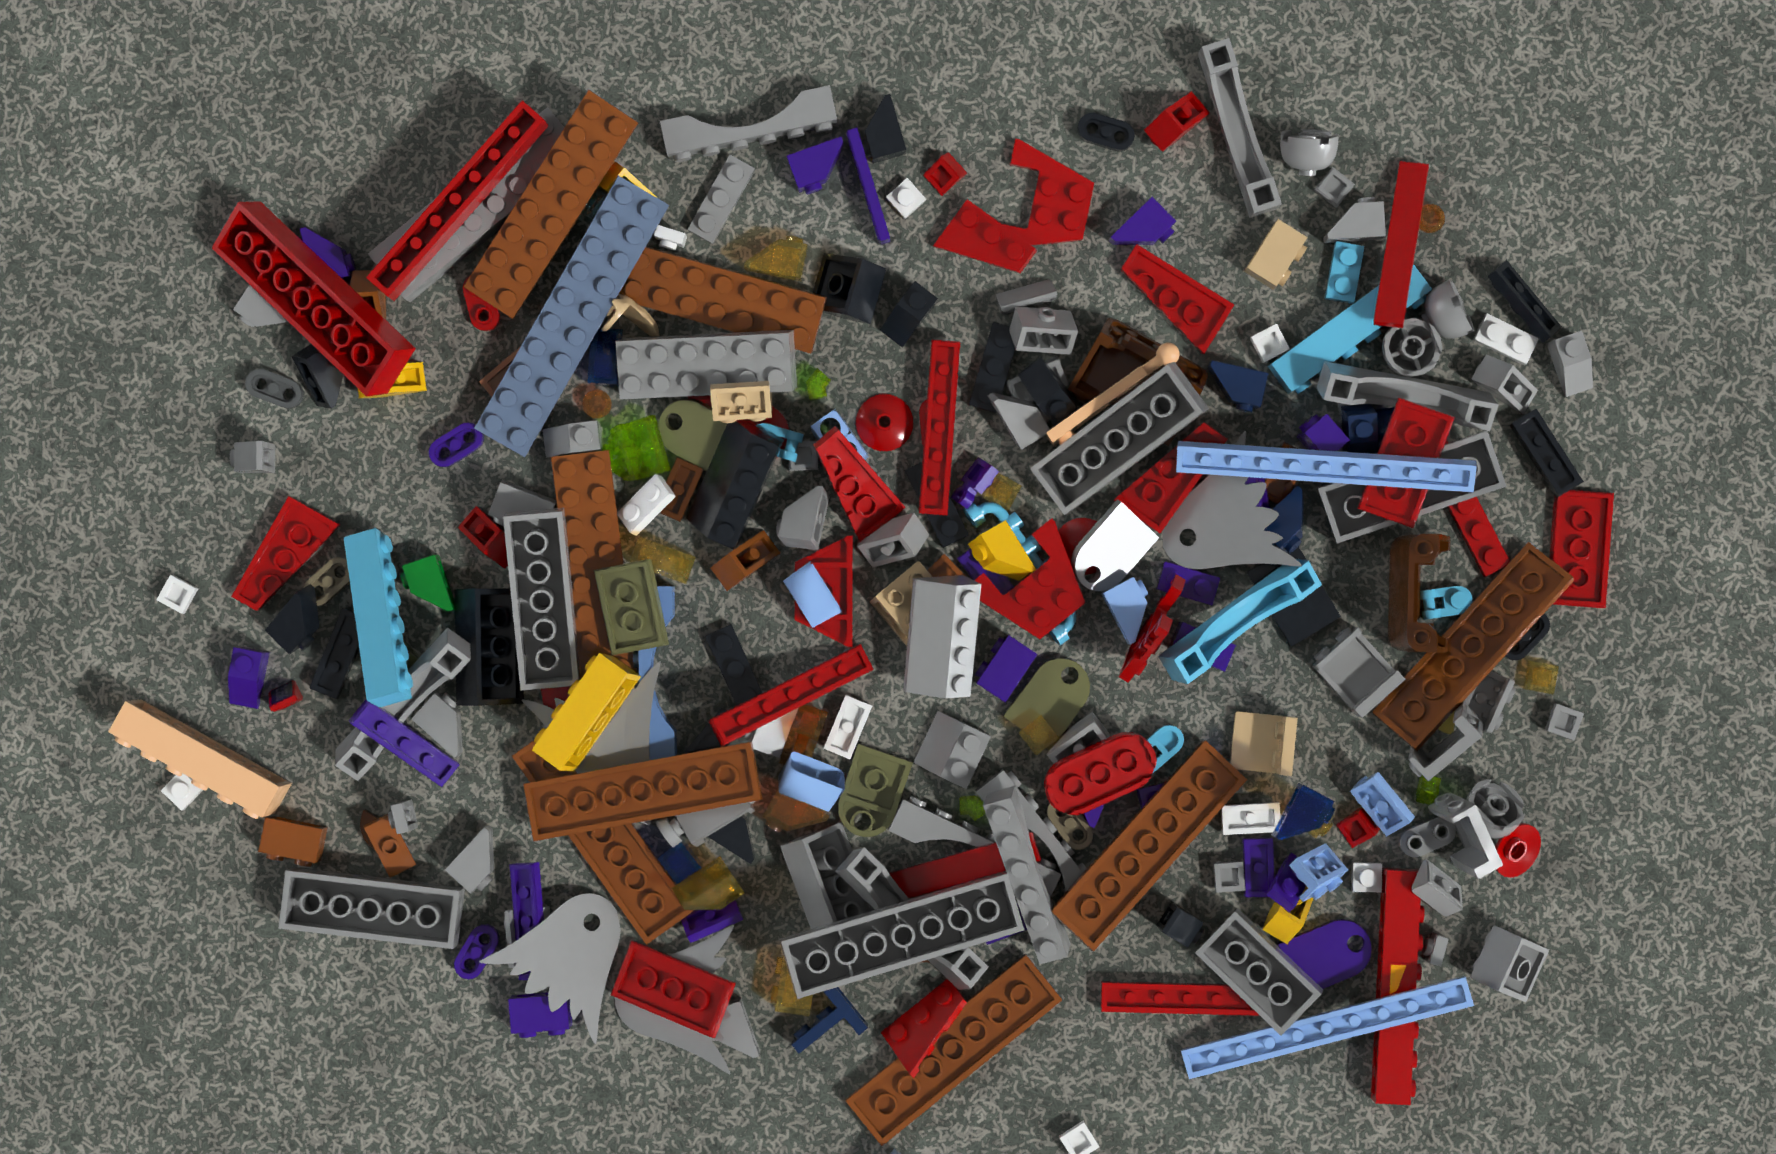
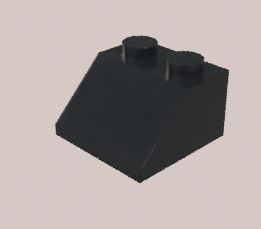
[813,253,886,324]

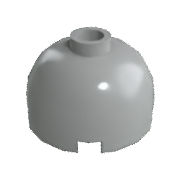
[1280,129,1339,176]
[1421,279,1475,339]
[1382,318,1442,377]
[1466,779,1525,839]

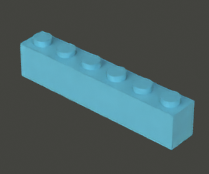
[1267,264,1432,394]
[344,528,413,707]

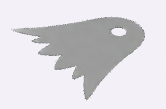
[1162,431,1302,569]
[522,661,661,774]
[479,893,621,1044]
[615,925,734,1074]

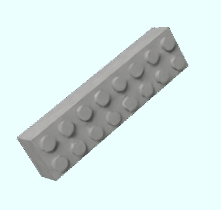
[368,107,565,302]
[779,872,1024,999]

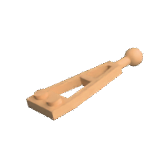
[1046,343,1180,446]

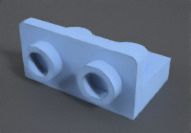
[1350,772,1415,837]
[1289,843,1348,902]

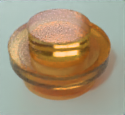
[1419,204,1445,233]
[583,390,612,419]

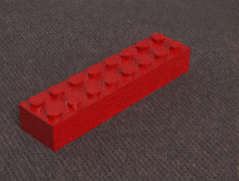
[212,201,416,396]

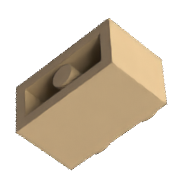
[1244,219,1308,290]

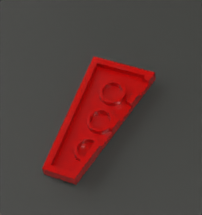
[1121,244,1234,355]
[1114,422,1228,533]
[813,426,905,542]
[231,496,341,611]

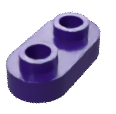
[429,422,484,467]
[454,924,500,979]

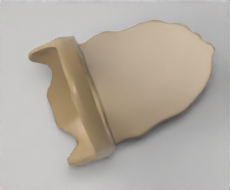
[601,294,659,337]

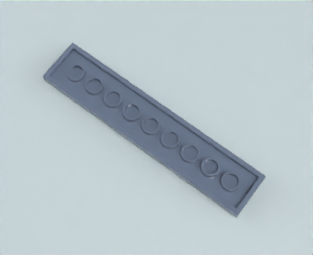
[474,175,669,457]

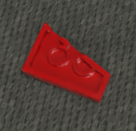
[933,199,1037,274]
[881,979,967,1078]

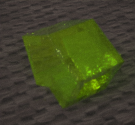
[806,368,831,401]
[1416,775,1441,805]
[959,795,985,821]

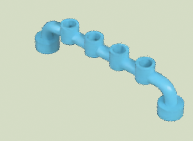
[963,502,1076,646]

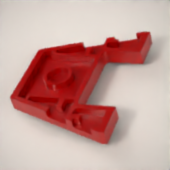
[1002,139,1094,246]
[974,518,1085,640]
[1118,574,1186,683]

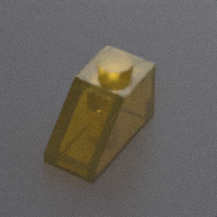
[744,236,808,282]
[629,537,696,584]
[672,856,745,910]

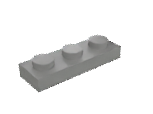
[687,155,755,245]

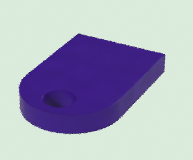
[1277,919,1372,989]

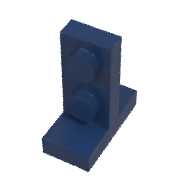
[792,987,868,1054]

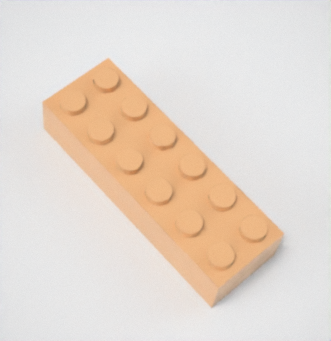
[108,699,292,819]

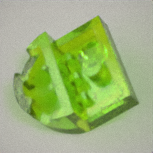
[602,415,671,481]

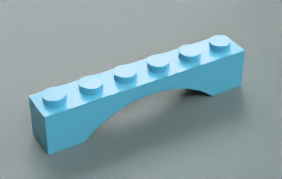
[1158,559,1322,684]

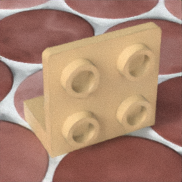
[710,381,772,423]
[869,561,932,646]
[1230,711,1298,776]

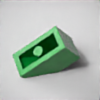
[400,555,455,611]

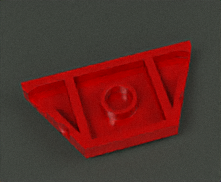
[794,535,853,647]

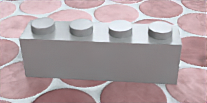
[903,575,981,699]
[780,822,875,929]
[1195,908,1323,1036]

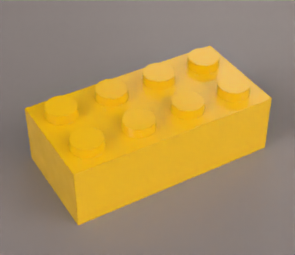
[532,653,641,772]

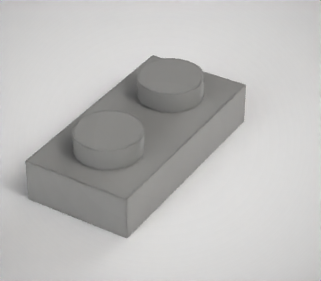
[388,799,418,834]

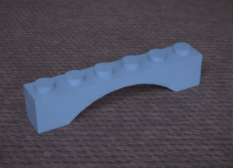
[633,586,677,760]

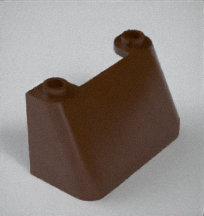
[1068,318,1208,446]
[1388,534,1450,653]

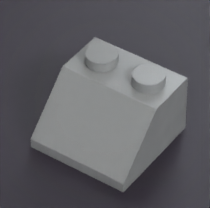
[913,711,991,789]
[1470,925,1549,1002]

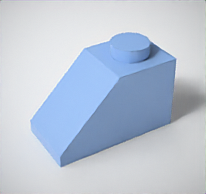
[1101,577,1149,645]

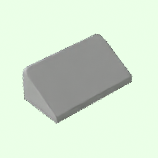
[996,279,1058,315]
[1412,859,1463,917]

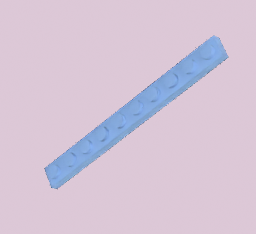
[1176,441,1477,492]
[1181,976,1474,1079]

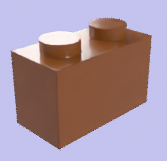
[258,815,328,867]

